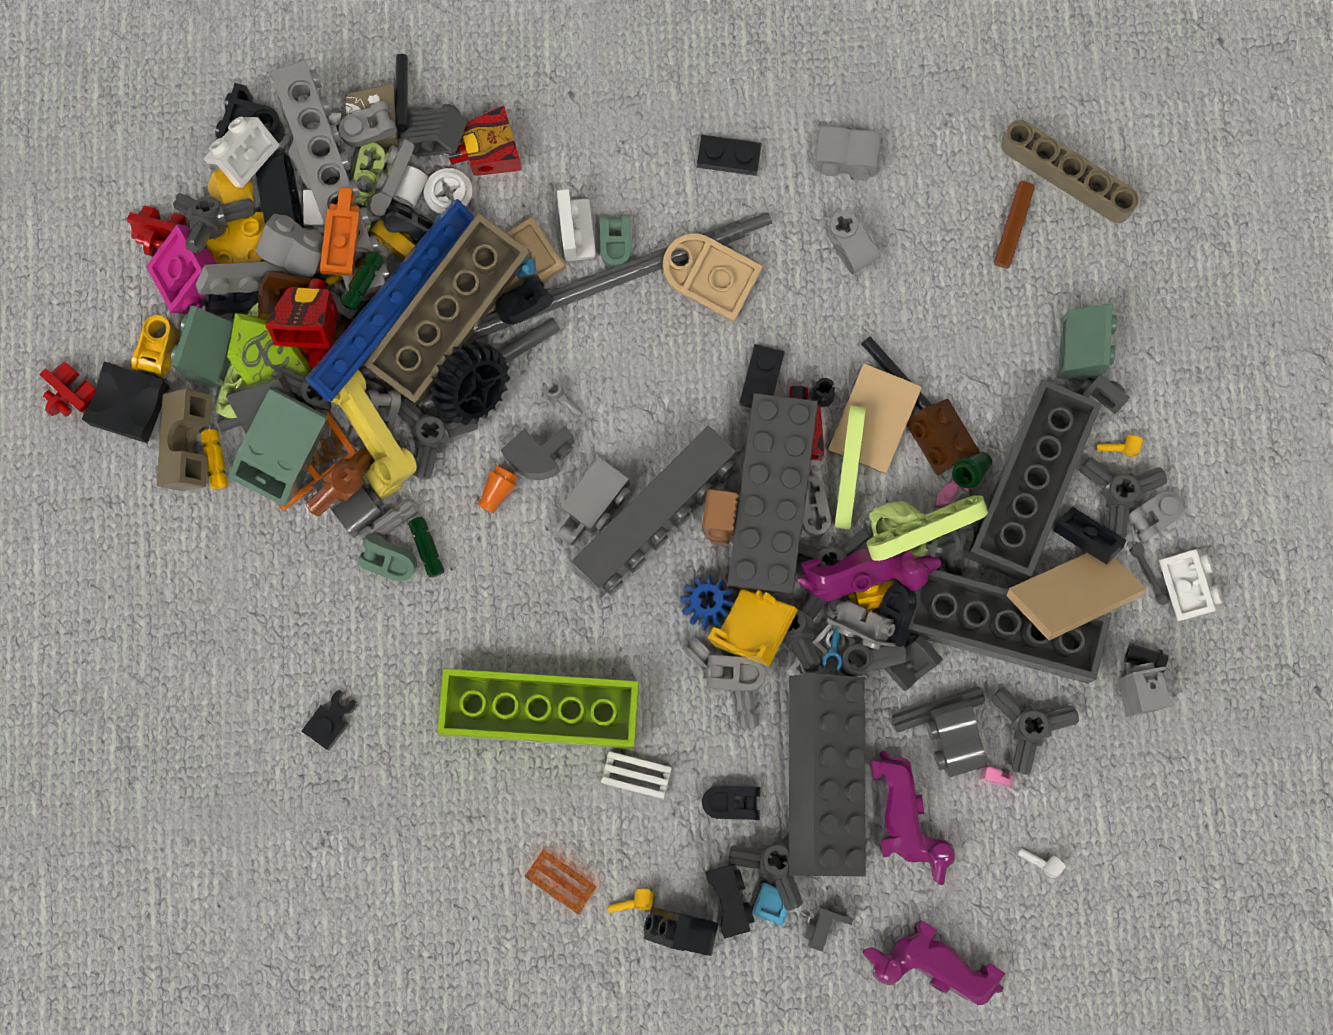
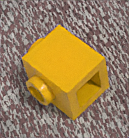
[207,169,254,205]

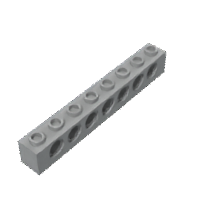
[270,60,390,302]

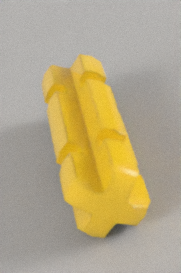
[200,429,228,490]

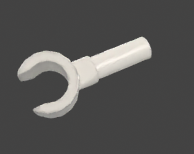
[1018,848,1066,878]

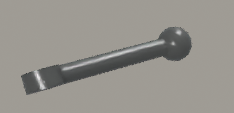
[1130,544,1169,605]

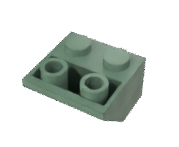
[1058,304,1117,381]
[171,306,233,389]

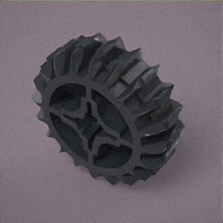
[429,340,510,426]

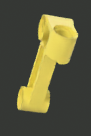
[330,370,417,499]

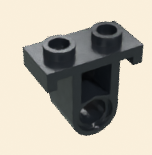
[215,83,285,143]
[644,907,719,956]

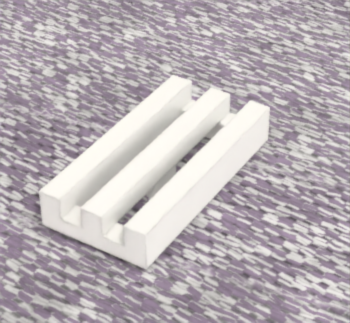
[601,751,672,799]

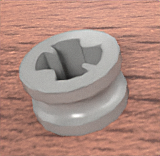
[682,636,712,668]

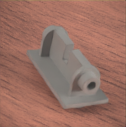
[826,600,895,650]

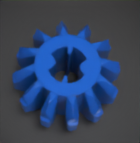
[680,574,734,629]

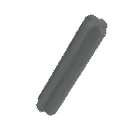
[891,686,985,732]

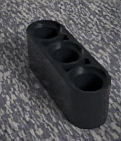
[256,152,304,228]

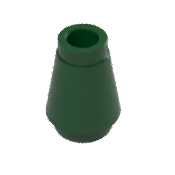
[952,452,992,488]

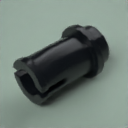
[810,378,835,407]
[1124,642,1169,673]

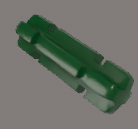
[340,251,384,311]
[408,517,444,578]

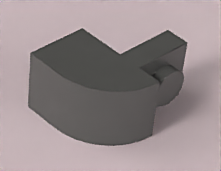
[501,426,575,480]

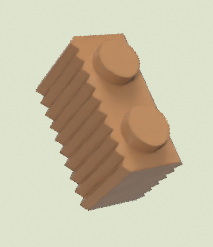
[702,489,739,546]

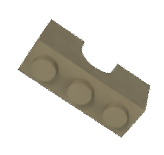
[156,389,212,491]

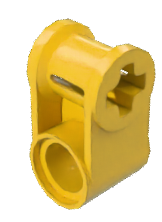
[131,315,179,379]

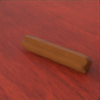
[994,181,1035,269]

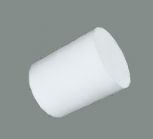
[392,165,428,208]

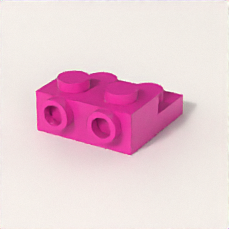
[146,224,217,314]

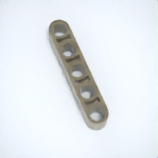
[1001,120,1139,223]

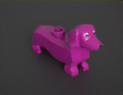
[797,548,941,602]
[871,750,955,885]
[862,920,1006,1005]

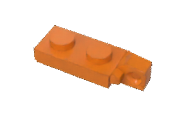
[320,187,361,277]

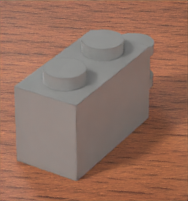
[554,457,631,545]

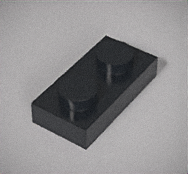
[697,135,762,176]
[739,344,785,408]
[1053,507,1127,565]

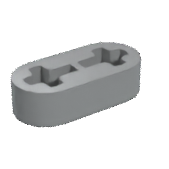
[803,476,831,537]

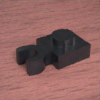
[301,690,357,751]

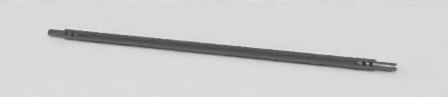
[217,212,772,432]

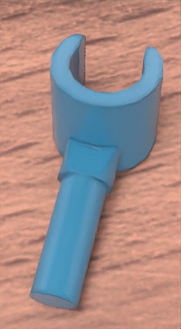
[517,259,536,278]
[821,628,842,672]

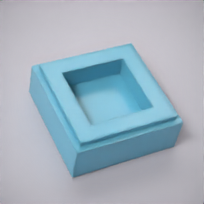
[752,883,788,926]

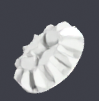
[424,168,473,214]

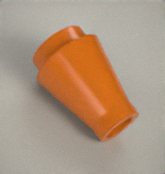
[478,465,518,514]

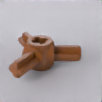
[306,448,374,517]

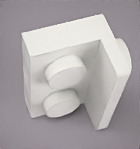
[204,117,280,188]
[557,189,596,262]
[1159,549,1223,622]

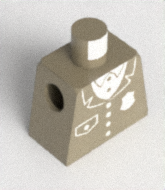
[329,83,400,149]

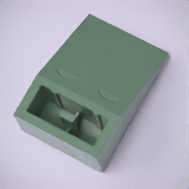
[228,387,328,507]

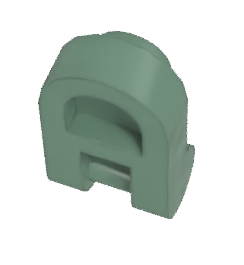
[600,215,632,268]
[358,533,417,582]

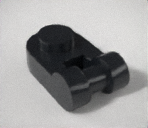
[384,203,434,243]
[495,275,554,324]
[205,291,258,315]
[877,584,917,647]
[702,786,761,820]

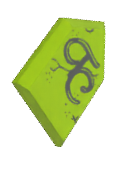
[227,313,312,385]

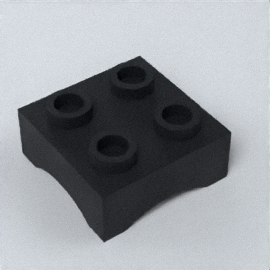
[82,361,170,444]
[705,865,755,939]

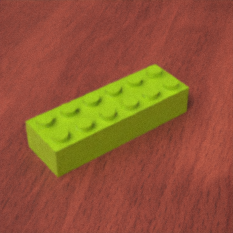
[437,669,639,749]

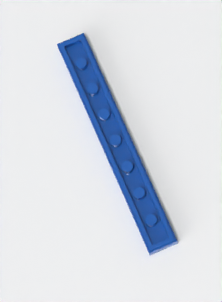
[305,199,475,402]

